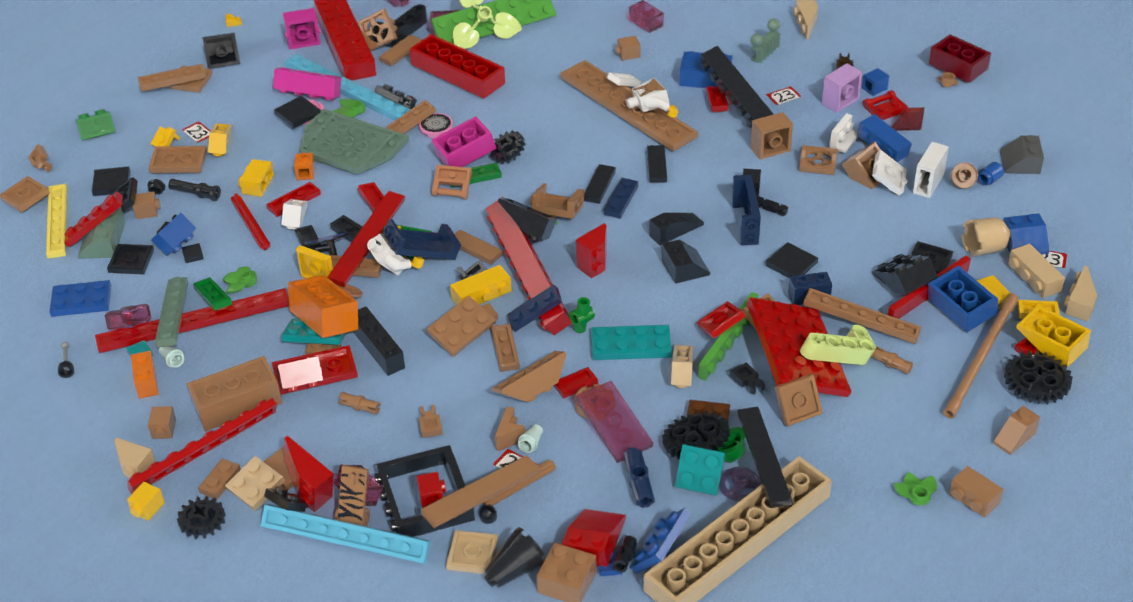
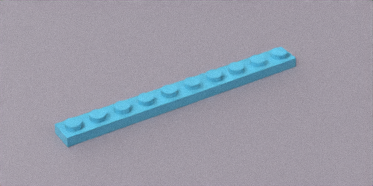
[285,54,410,121]

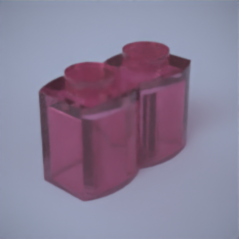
[104,304,152,330]

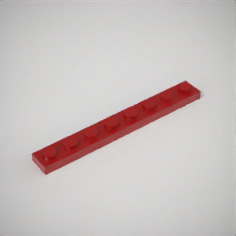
[128,398,277,494]

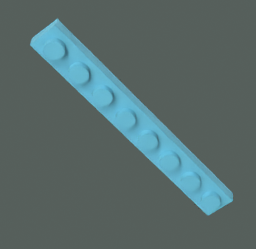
[260,504,430,564]

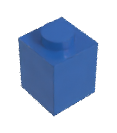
[862,68,890,96]

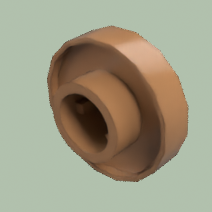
[950,162,978,189]

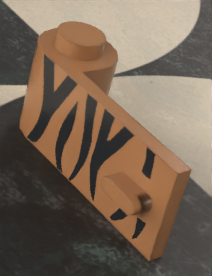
[335,464,370,526]

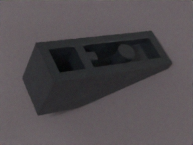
[649,212,704,246]

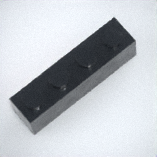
[352,306,405,376]

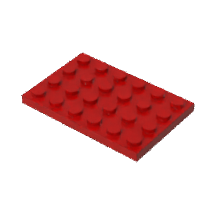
[747,297,852,397]

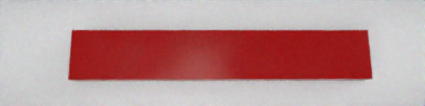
[887,255,971,319]

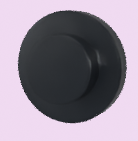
[147,179,165,195]

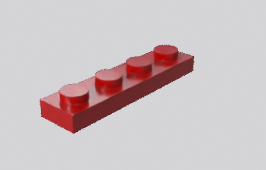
[64,191,123,247]

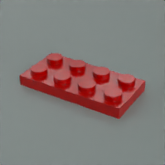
[272,345,358,395]

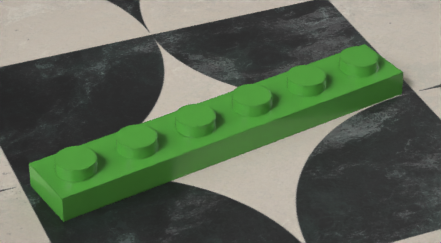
[698,292,759,381]

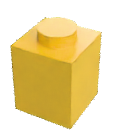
[127,482,165,521]

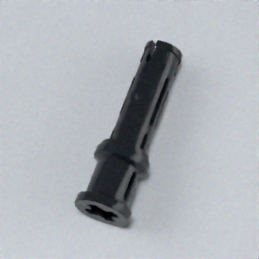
[168,178,221,201]

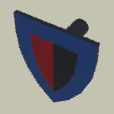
[304,232,349,256]

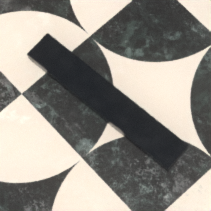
[738,406,792,508]

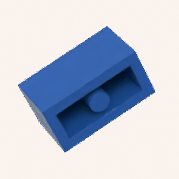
[151,213,196,256]

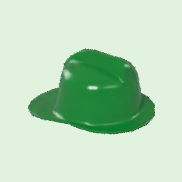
[718,427,747,463]

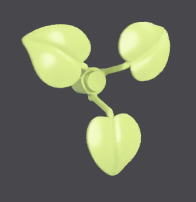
[453,0,522,49]

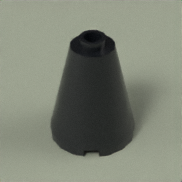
[484,527,546,588]

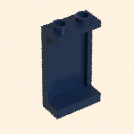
[732,175,761,246]
[383,219,461,260]

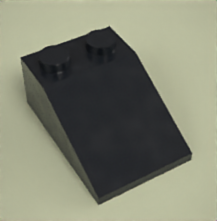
[498,198,557,241]

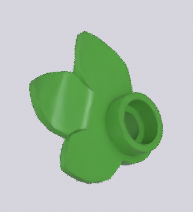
[333,99,366,118]
[222,266,257,294]
[894,472,937,506]

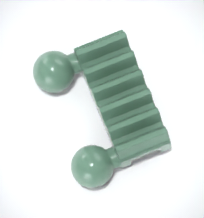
[750,18,780,63]

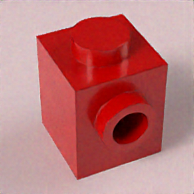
[417,472,446,508]

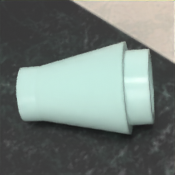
[159,346,184,368]
[518,424,543,453]

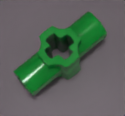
[569,297,595,333]

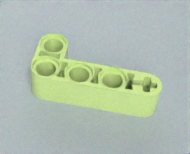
[800,325,876,365]

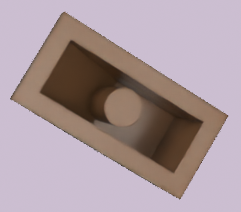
[993,406,1040,455]

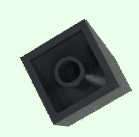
[202,32,240,69]
[662,239,710,284]

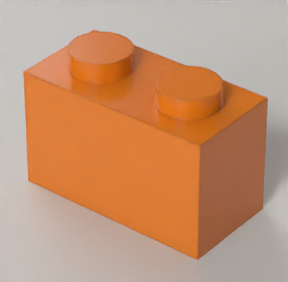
[131,351,159,399]

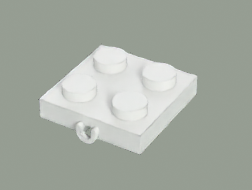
[872,150,908,196]

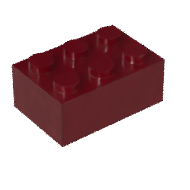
[929,34,991,83]

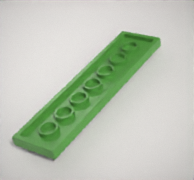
[431,0,557,44]

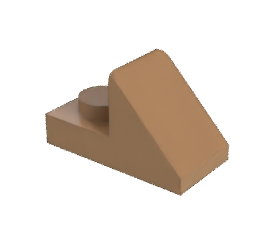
[495,407,525,451]

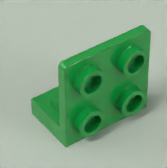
[75,109,115,140]

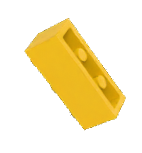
[450,265,512,305]

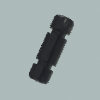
[756,196,788,216]

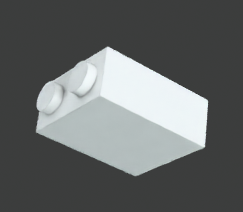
[913,142,949,198]

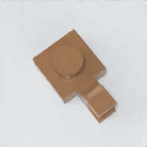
[28,144,52,173]

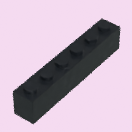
[700,45,774,128]

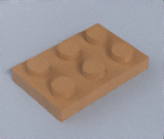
[149,146,207,174]
[426,296,496,357]

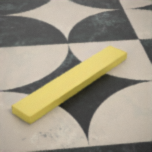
[46,184,68,258]

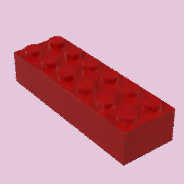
[410,34,505,99]

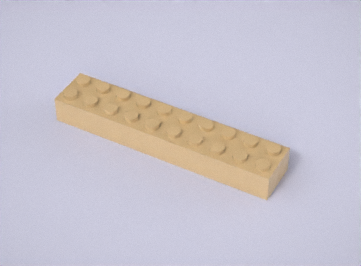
[644,456,832,602]

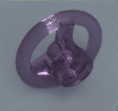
[719,467,762,501]

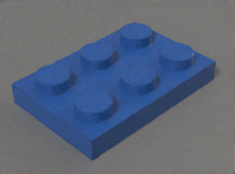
[49,280,112,317]
[631,508,691,573]

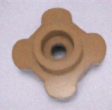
[938,72,958,87]

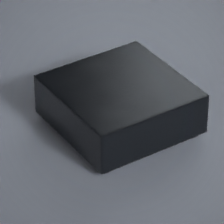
[181,243,204,263]

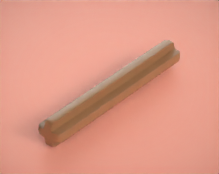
[483,460,556,506]

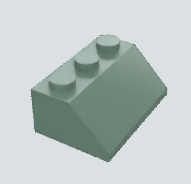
[78,207,125,259]

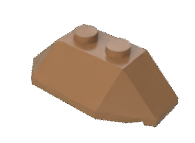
[491,351,566,402]

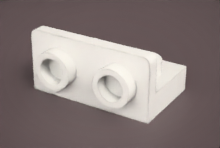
[830,113,858,153]

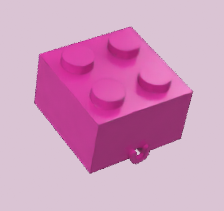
[283,8,321,50]

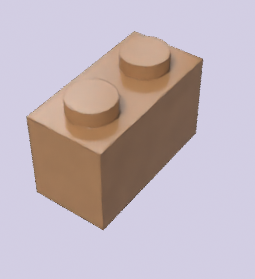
[949,466,1004,517]

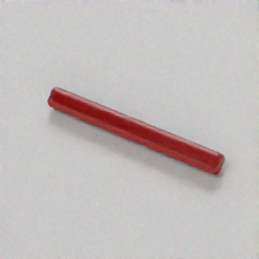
[231,193,270,250]

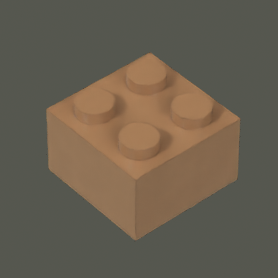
[750,112,793,160]
[537,543,596,602]

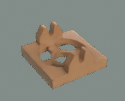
[358,9,397,51]
[799,145,838,175]

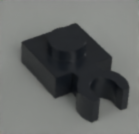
[730,362,765,395]

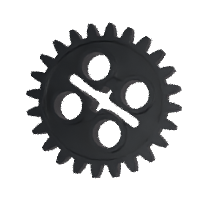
[1004,351,1073,404]
[662,411,731,460]

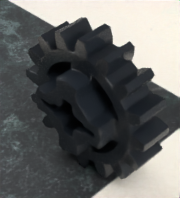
[490,130,526,164]
[177,496,226,539]

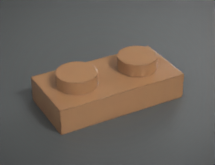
[198,458,241,500]

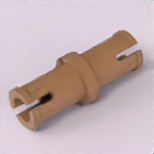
[871,346,913,375]
[338,392,381,415]

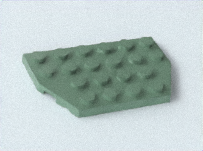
[299,109,409,174]

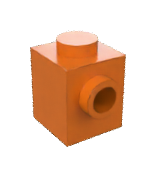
[294,153,315,180]

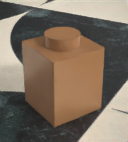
[615,35,640,61]
[132,192,161,219]
[148,406,176,439]

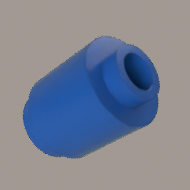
[978,162,1004,185]

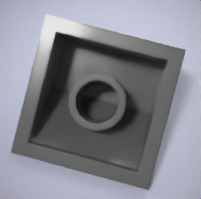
[1000,135,1044,174]

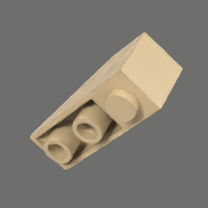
[793,0,818,39]
[1064,265,1097,321]

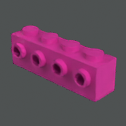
[273,67,342,100]

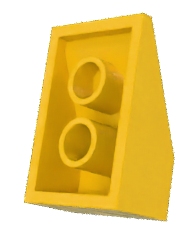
[1016,305,1091,368]

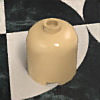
[962,217,1010,257]

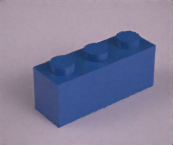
[857,114,912,162]

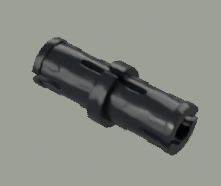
[613,536,638,573]

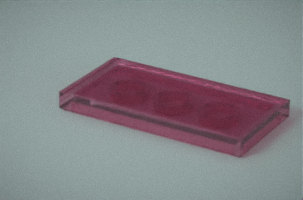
[575,381,654,463]

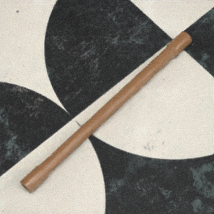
[943,293,1018,419]

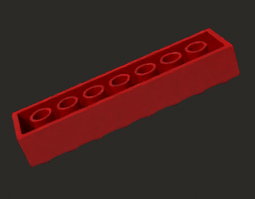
[314,0,377,81]

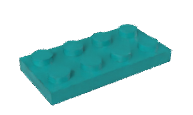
[591,325,672,360]

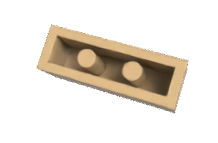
[1008,244,1065,298]

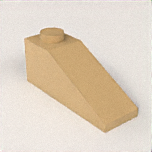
[671,345,694,388]

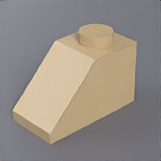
[114,438,155,478]

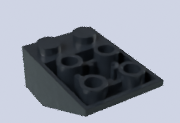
[872,254,938,295]

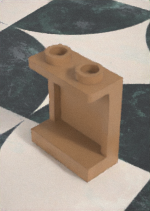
[530,183,585,219]

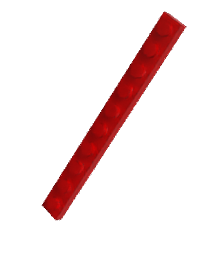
[95,288,289,353]

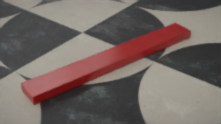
[327,191,405,287]

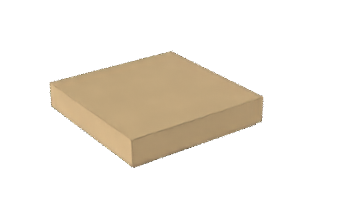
[446,530,498,574]

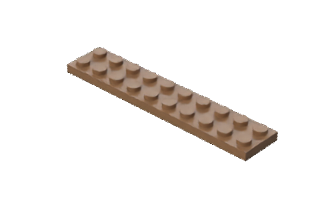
[561,60,698,152]

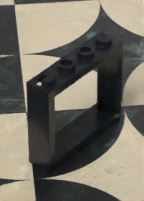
[374,445,475,537]

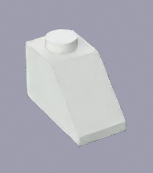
[281,199,308,230]

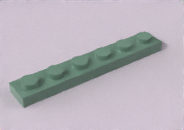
[155,277,188,347]

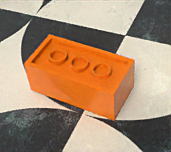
[288,275,358,338]

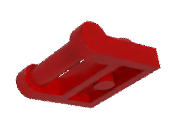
[862,90,908,120]

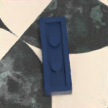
[604,178,638,219]
[508,285,562,332]

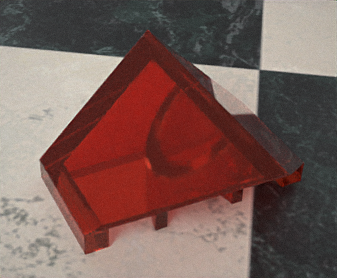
[891,107,924,131]

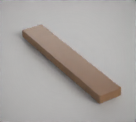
[803,288,921,344]
[421,455,540,528]

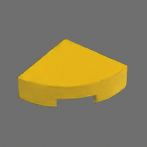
[225,14,242,27]

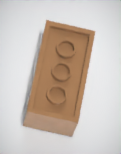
[187,356,283,432]

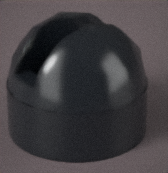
[479,505,497,524]

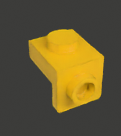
[150,126,181,147]

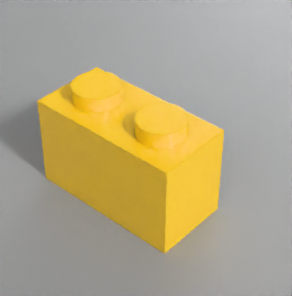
[238,159,274,197]

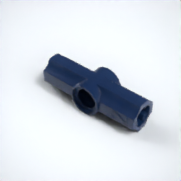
[623,447,655,508]

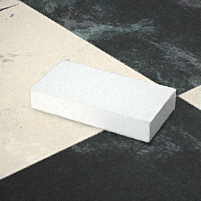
[607,72,641,87]

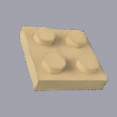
[225,456,285,511]

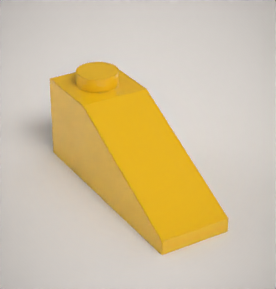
[208,123,232,156]

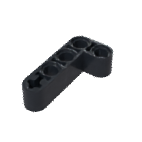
[370,4,427,47]

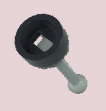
[58,342,74,378]

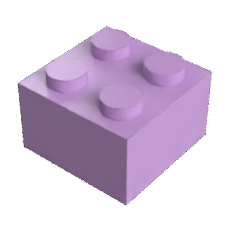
[822,64,862,113]

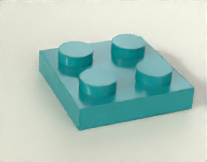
[675,444,726,495]

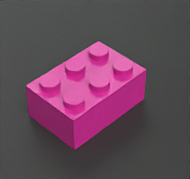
[431,116,496,167]

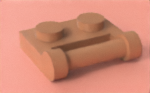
[432,165,472,199]

